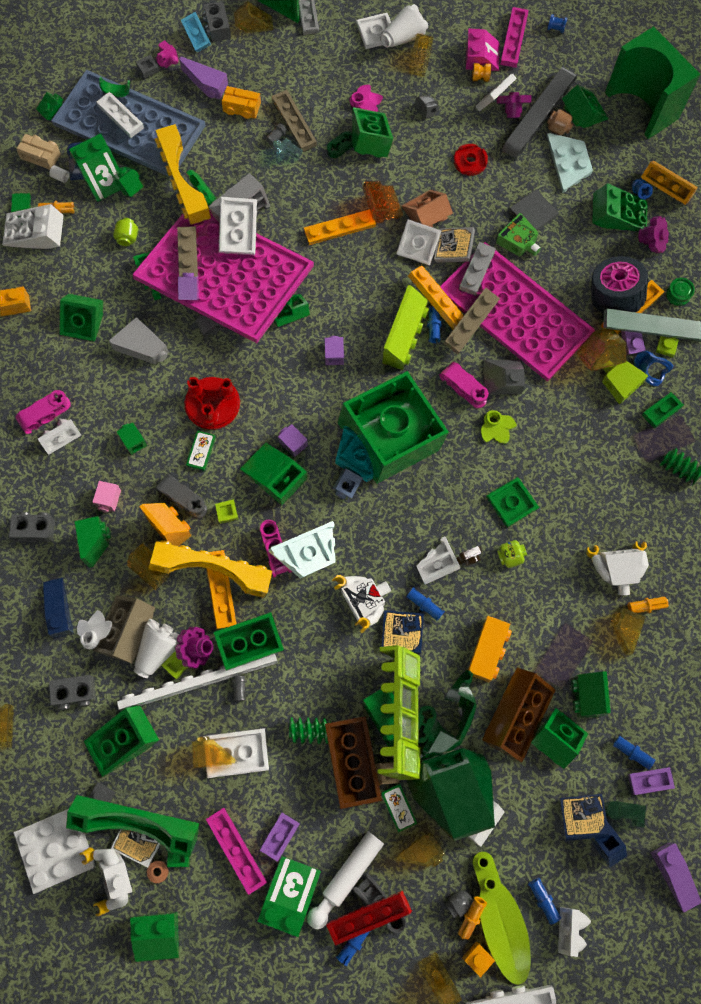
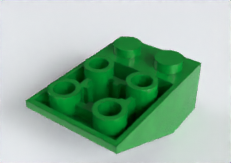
[592,183,647,231]
[240,443,307,506]

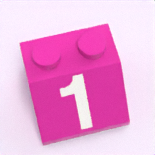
[466,29,499,71]

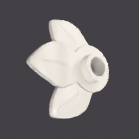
[77,610,112,649]

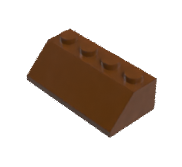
[482,667,556,763]
[325,716,382,809]

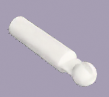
[307,831,384,929]

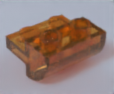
[362,181,403,223]

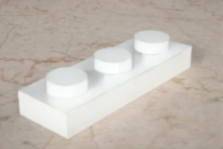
[96,92,144,138]

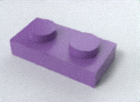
[621,331,645,355]
[628,767,675,795]
[260,813,300,862]

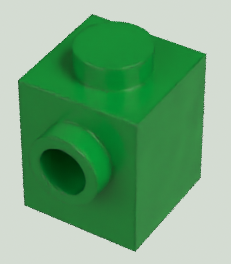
[112,167,144,197]

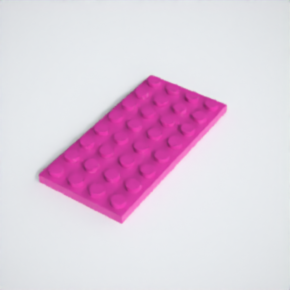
[440,242,595,382]

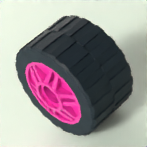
[591,256,648,314]

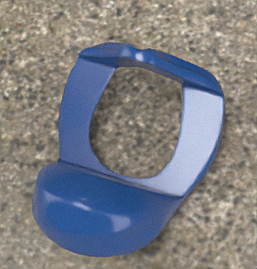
[634,351,673,386]

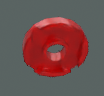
[454,144,488,176]

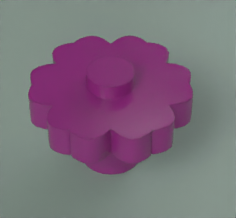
[496,92,532,118]
[638,216,669,253]
[175,627,213,668]

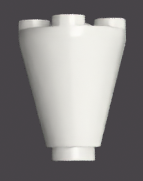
[380,4,428,48]
[134,619,179,678]

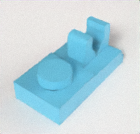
[181,12,212,52]

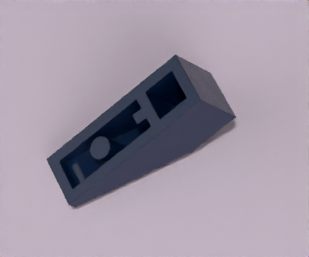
[43,577,74,639]
[590,822,627,867]

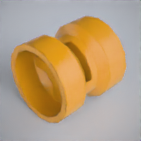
[472,63,491,82]

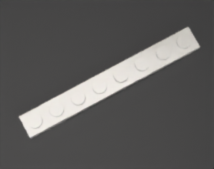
[117,654,278,711]

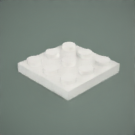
[14,809,96,894]

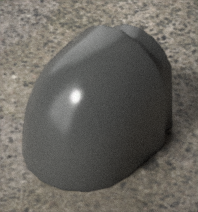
[415,95,439,119]
[444,890,473,918]

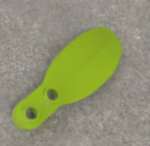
[473,852,531,985]

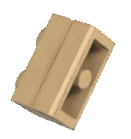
[17,134,61,170]

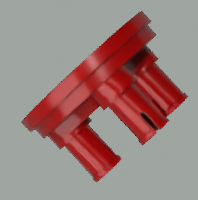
[184,377,240,430]

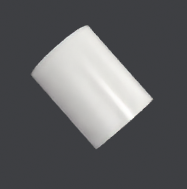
[49,165,70,183]

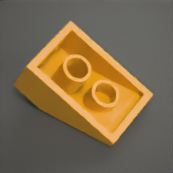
[139,503,191,546]

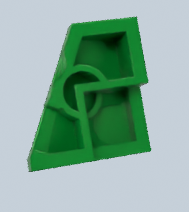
[187,170,217,209]
[273,294,310,327]

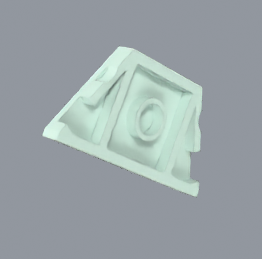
[546,133,593,193]
[268,521,335,579]

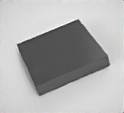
[509,189,559,231]

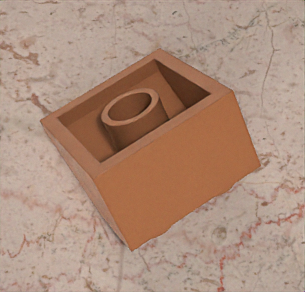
[401,190,453,227]

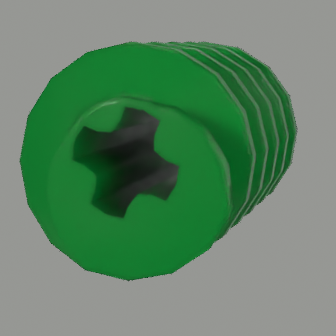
[659,448,701,486]
[289,717,331,744]

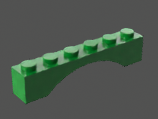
[66,795,199,857]

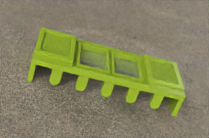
[378,645,420,780]

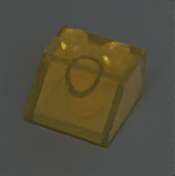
[577,328,626,371]

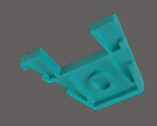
[335,426,373,482]

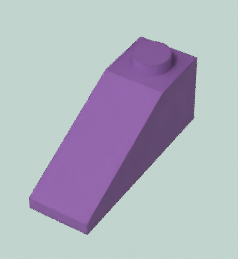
[179,57,228,99]
[650,843,701,913]

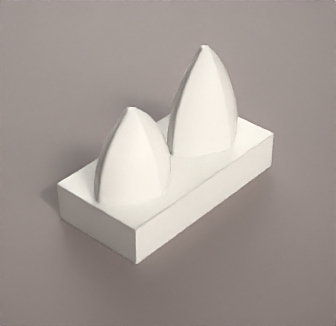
[38,419,81,455]
[558,907,591,957]

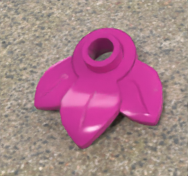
[350,84,383,112]

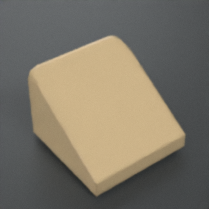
[375,762,399,785]

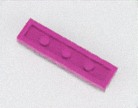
[500,7,529,68]
[206,808,267,895]

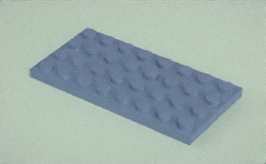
[52,70,206,178]

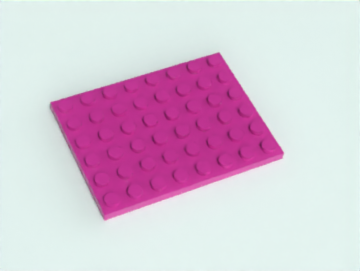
[133,209,314,343]

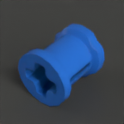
[547,14,567,33]
[632,178,653,199]

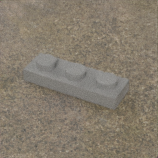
[459,242,496,296]

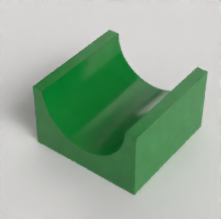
[605,26,701,139]
[337,371,449,484]

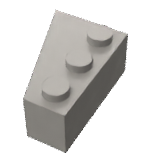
[209,173,270,223]

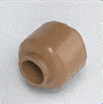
[546,109,573,136]

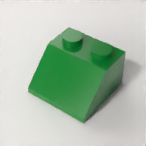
[562,84,609,128]
[59,294,103,341]
[74,516,111,568]
[571,671,611,718]
[531,708,588,769]
[130,912,179,962]

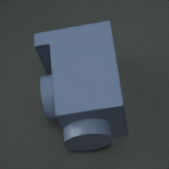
[333,469,363,500]

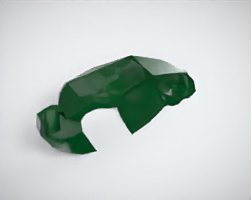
[420,670,477,759]

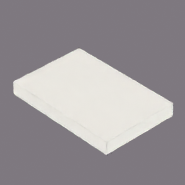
[219,197,257,255]
[203,728,269,778]

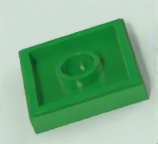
[486,477,540,528]

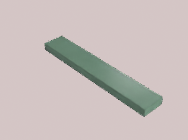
[603,309,701,341]

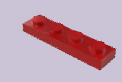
[326,891,412,945]

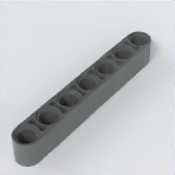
[502,67,578,160]

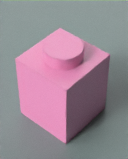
[93,481,121,513]

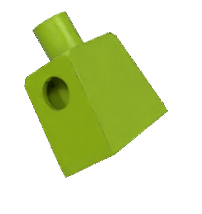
[601,359,648,404]

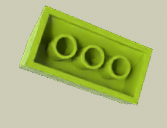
[382,285,429,370]

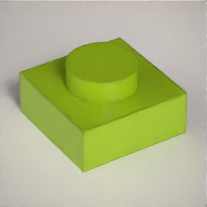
[656,336,679,357]
[215,499,238,524]
[161,651,188,680]

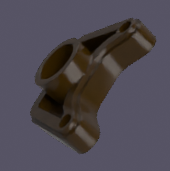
[456,546,482,566]

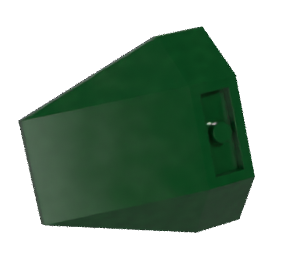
[407,748,495,841]

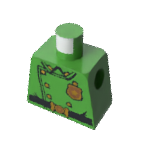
[496,213,541,257]

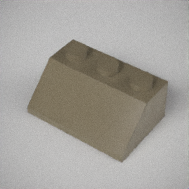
[93,595,155,664]

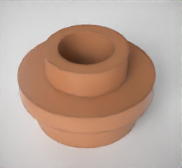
[147,861,169,883]

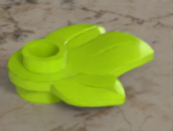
[481,410,517,444]

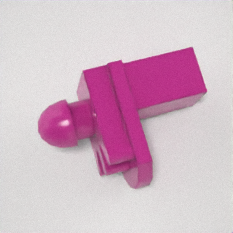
[156,40,179,68]

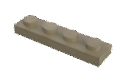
[272,90,317,152]
[177,226,198,276]
[443,288,500,354]

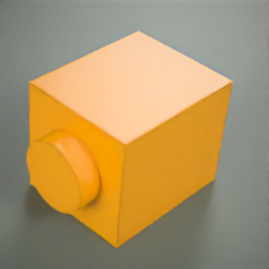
[462,942,495,978]

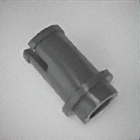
[266,123,287,146]
[231,676,247,701]

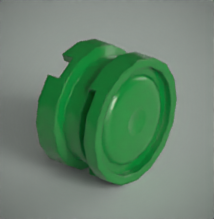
[666,277,695,306]

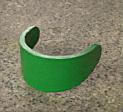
[99,77,130,98]

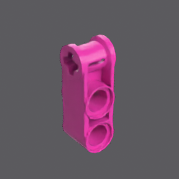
[439,362,489,408]
[15,390,70,434]
[260,520,292,578]

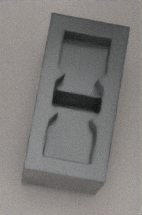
[202,1,231,42]
[9,512,55,542]
[49,675,96,710]

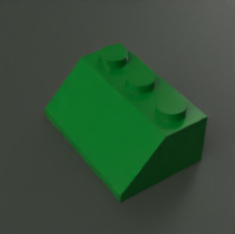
[214,612,284,671]

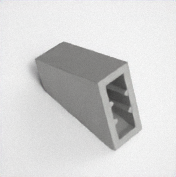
[109,317,169,364]

